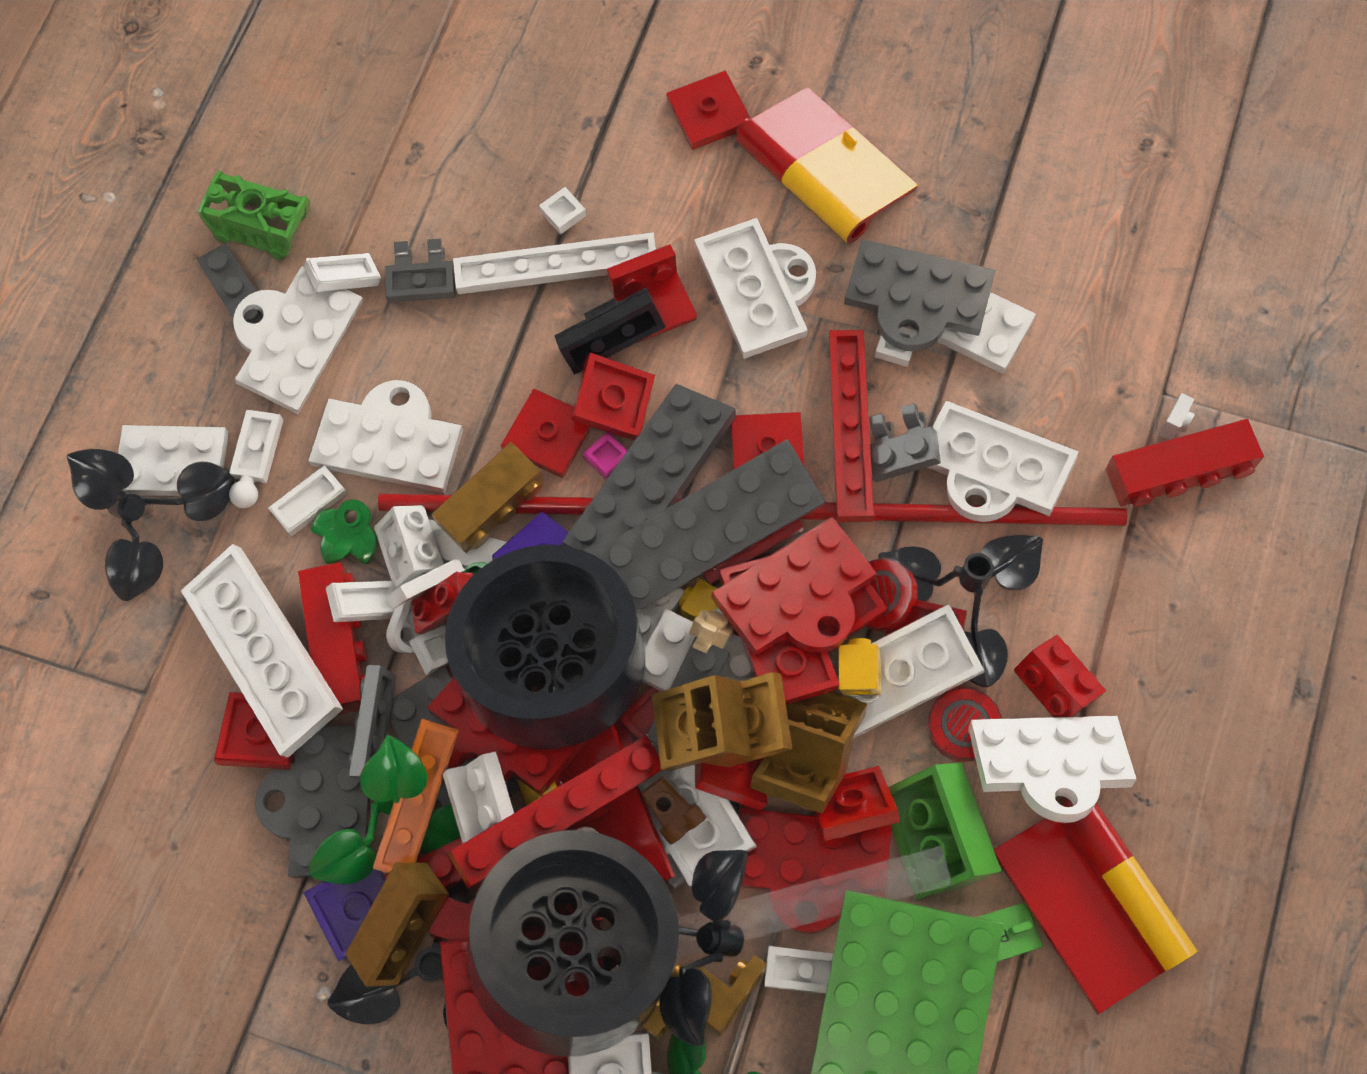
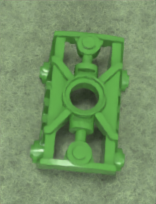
[198,170,310,261]

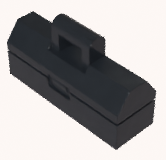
[554,288,666,375]

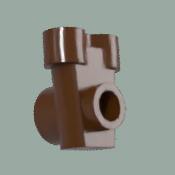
[641,776,706,845]

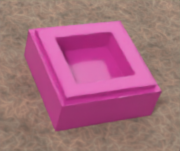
[582,432,628,480]

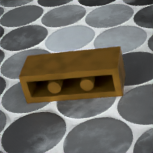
[431,442,544,553]
[345,862,449,987]

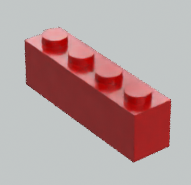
[1106,419,1264,507]
[298,562,367,716]

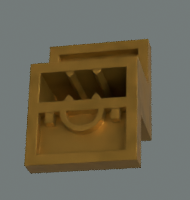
[652,672,792,771]
[750,692,868,814]
[643,954,767,1042]

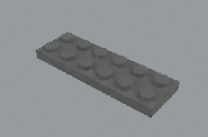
[562,384,737,559]
[596,439,825,613]

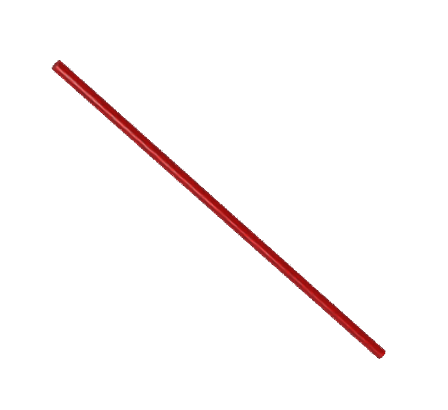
[378,493,1127,526]

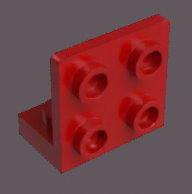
[607,244,697,343]

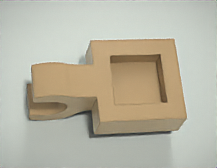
[689,610,735,654]

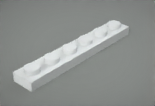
[453,232,656,294]

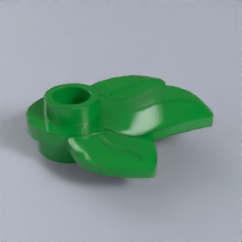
[311,499,377,564]

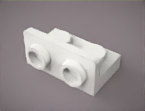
[374,505,444,589]
[443,752,514,843]

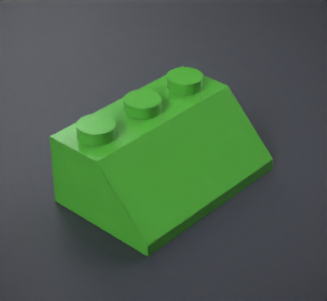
[888,762,1002,901]

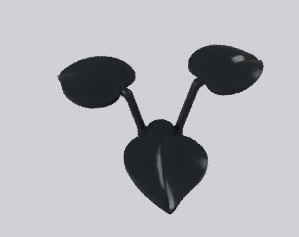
[67,449,234,601]
[878,535,1043,687]
[660,850,748,1046]
[327,882,476,1029]

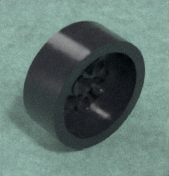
[445,545,646,749]
[467,830,679,1057]

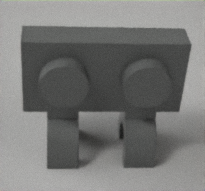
[385,239,455,302]
[869,403,941,482]

